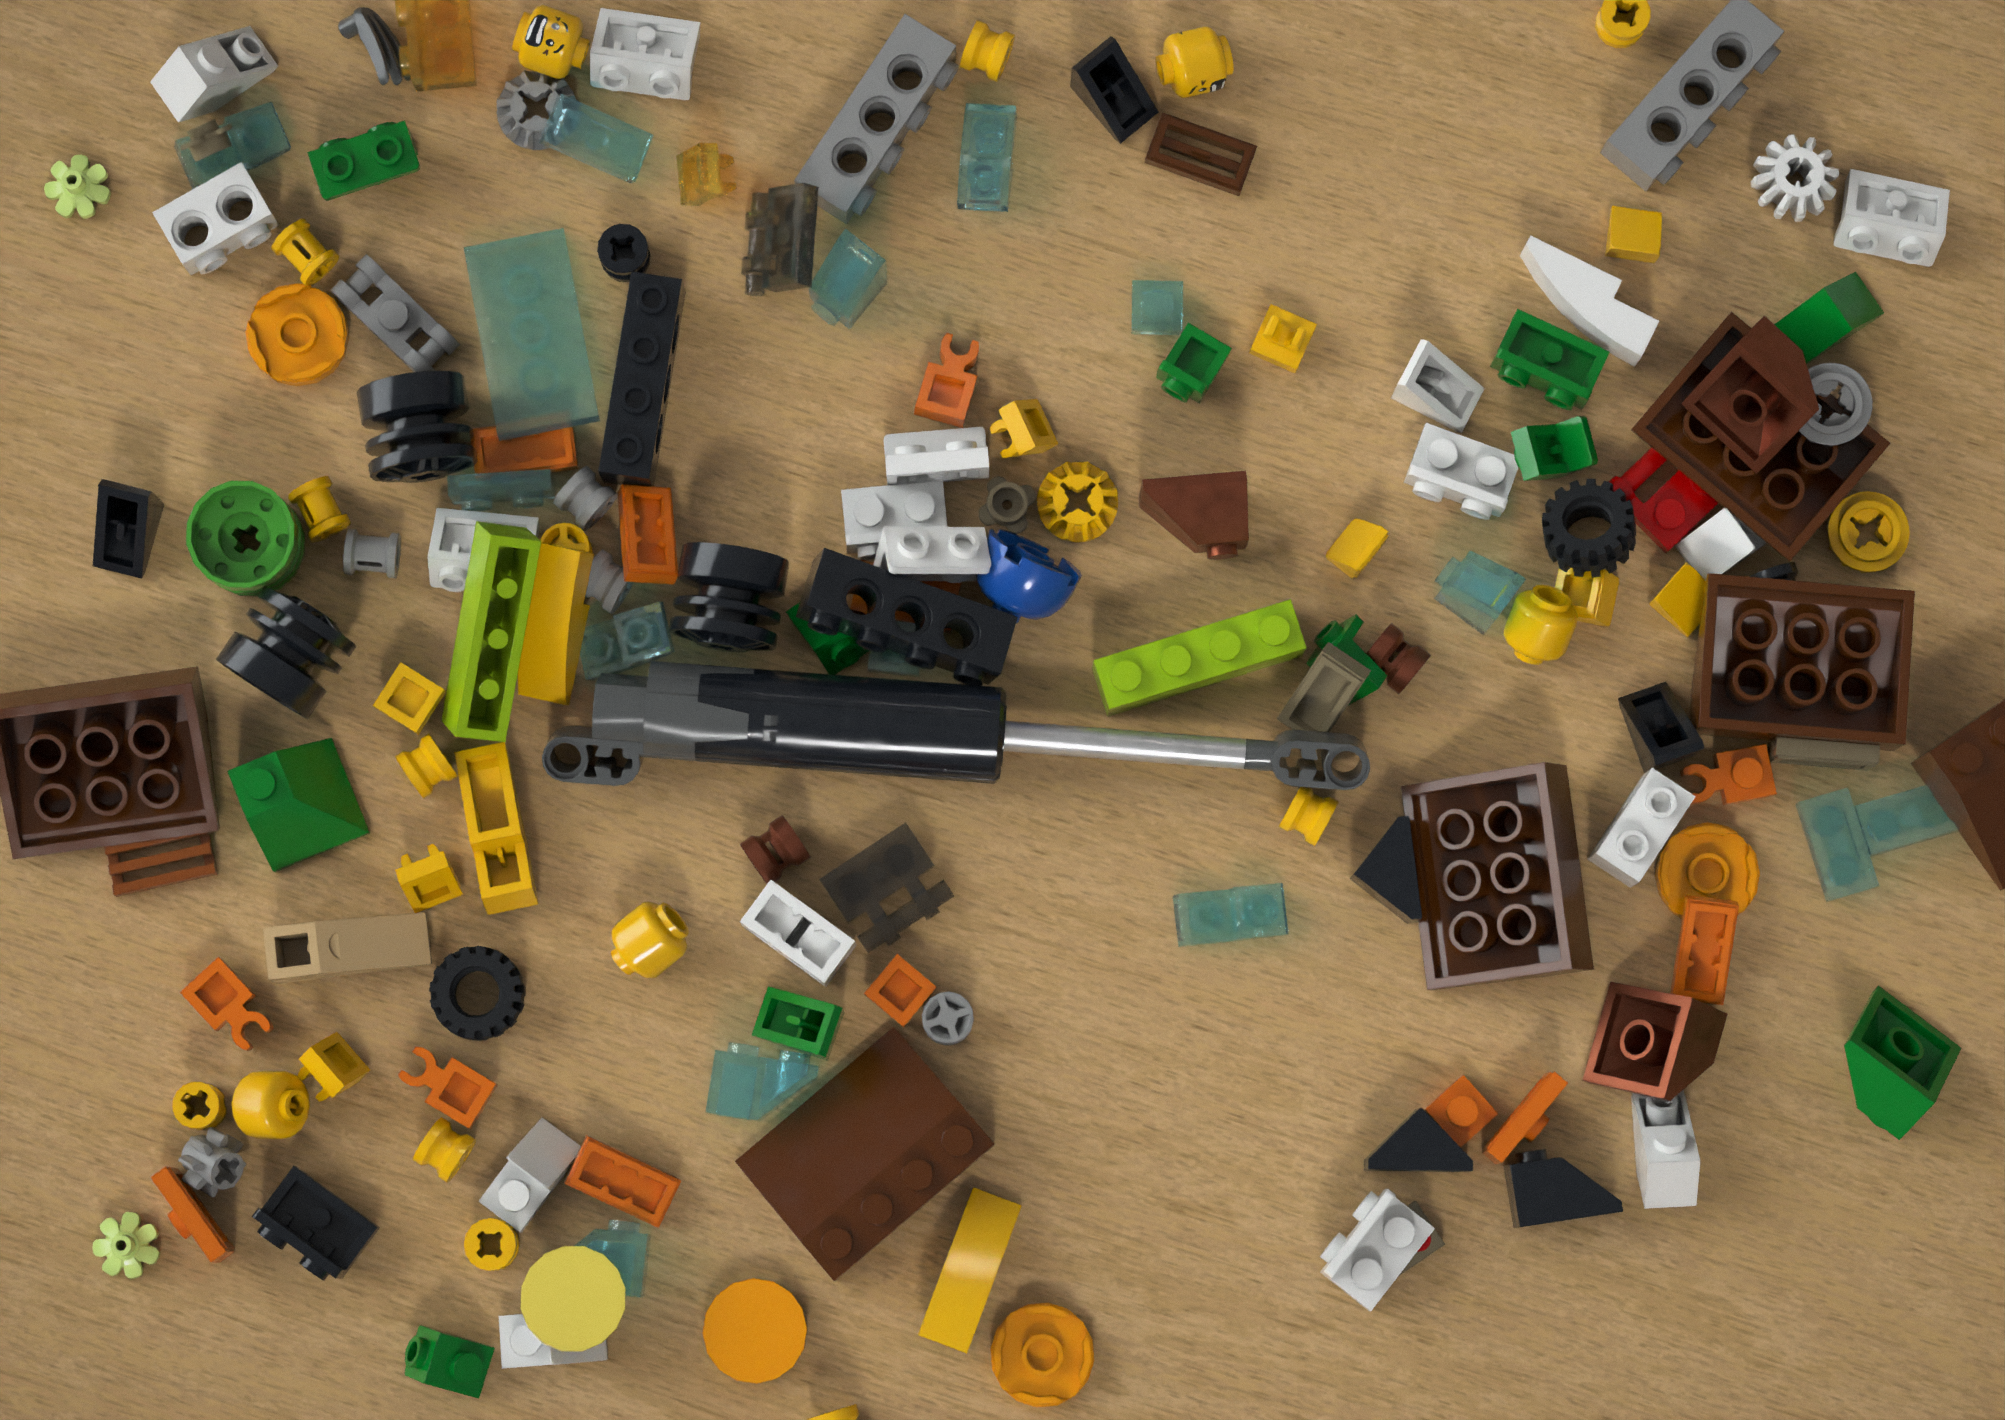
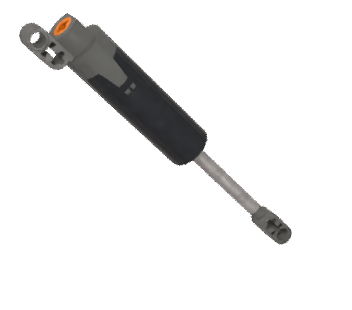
[542,661,1370,790]

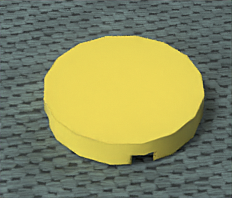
[520,1246,626,1352]

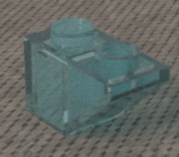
[705,1042,820,1122]

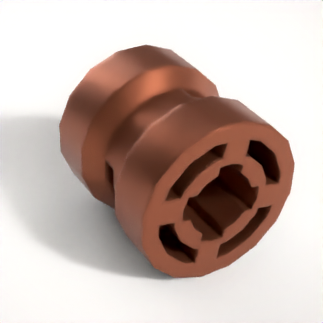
[1366,623,1431,695]
[740,815,811,884]

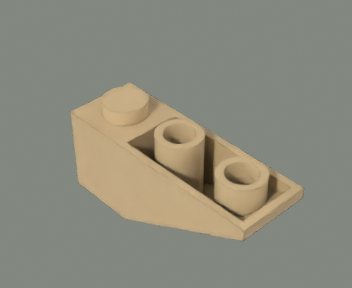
[263,912,432,984]

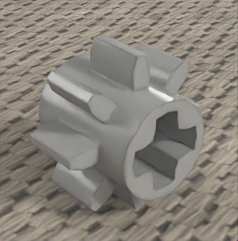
[178,1127,246,1197]

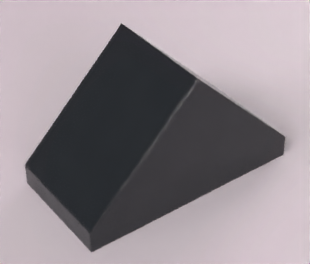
[1070,36,1159,144]
[93,479,164,579]
[1618,682,1704,773]
[1350,816,1422,924]
[1364,1107,1473,1172]

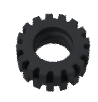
[1542,479,1636,578]
[429,946,526,1041]

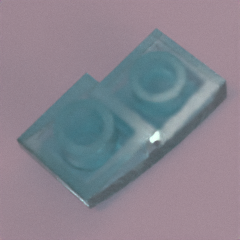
[174,102,291,190]
[957,103,1017,212]
[580,602,675,681]
[1173,883,1289,947]

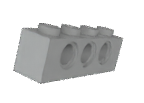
[1600,0,1784,192]
[794,14,959,224]

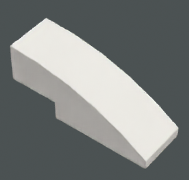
[1520,235,1659,367]

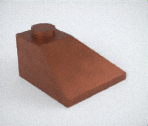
[1681,316,1819,474]
[1138,471,1249,560]
[1583,982,1728,1101]

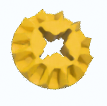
[1037,461,1118,543]
[1826,491,1910,574]

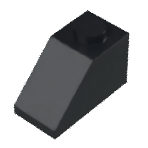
[1503,1149,1623,1228]

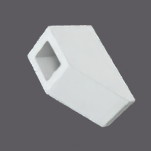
[150,26,278,123]
[1631,1090,1700,1209]

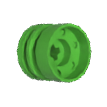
[186,481,305,596]

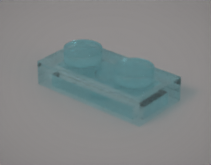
[539,94,654,184]
[447,469,556,511]
[1851,785,1959,858]
[1795,788,1879,902]

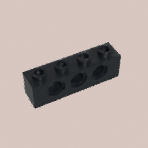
[598,271,686,486]
[796,548,1018,686]

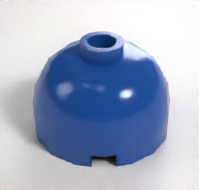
[976,529,1082,623]

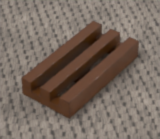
[1145,112,1257,196]

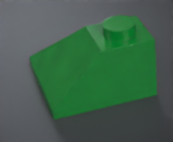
[227,738,370,872]
[1844,985,1962,1140]

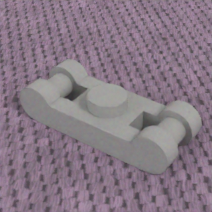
[330,254,460,372]

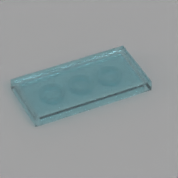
[464,228,600,441]

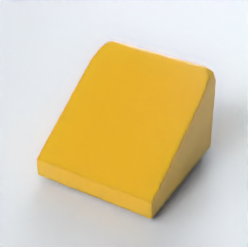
[1605,206,1662,263]
[1326,519,1389,579]
[1649,561,1706,637]
[1555,568,1619,627]

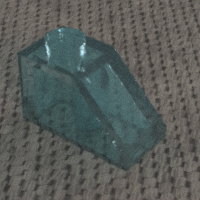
[808,229,888,330]
[1434,551,1526,635]
[574,1220,651,1297]

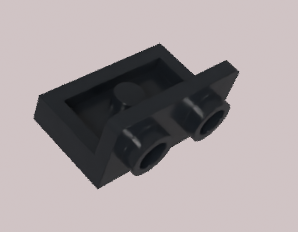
[252,1166,380,1281]

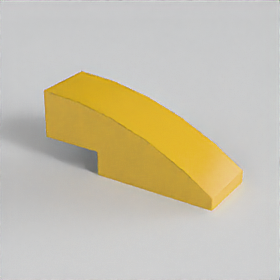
[518,543,594,706]
[454,742,539,915]
[918,1187,1022,1354]

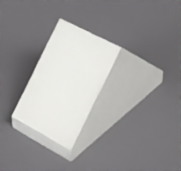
[1391,339,1485,433]

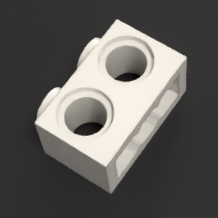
[152,162,279,275]
[1588,768,1696,888]
[740,880,857,987]

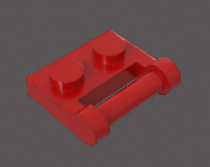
[1608,448,1718,554]

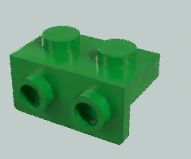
[307,120,420,201]
[1490,309,1610,410]

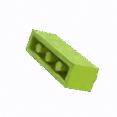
[441,521,541,742]
[1092,599,1306,717]

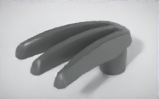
[338,7,414,85]

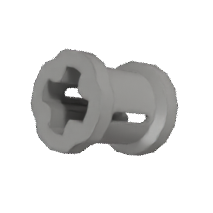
[343,529,401,579]

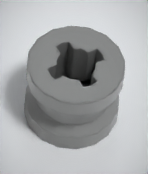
[553,466,618,531]
[585,549,634,614]
[922,991,974,1046]

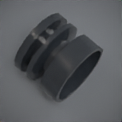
[357,371,478,483]
[669,542,789,653]
[216,586,356,719]

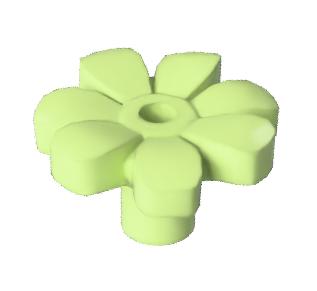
[44,155,111,219]
[92,1212,160,1279]

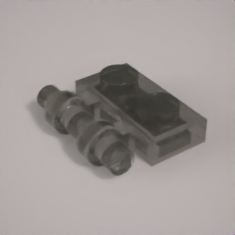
[741,183,819,296]
[819,822,954,953]

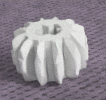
[1751,134,1839,222]

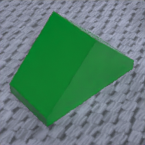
[1774,272,1884,365]
[752,986,844,1061]

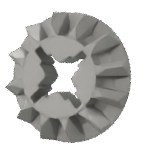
[497,70,578,150]
[1799,363,1873,446]

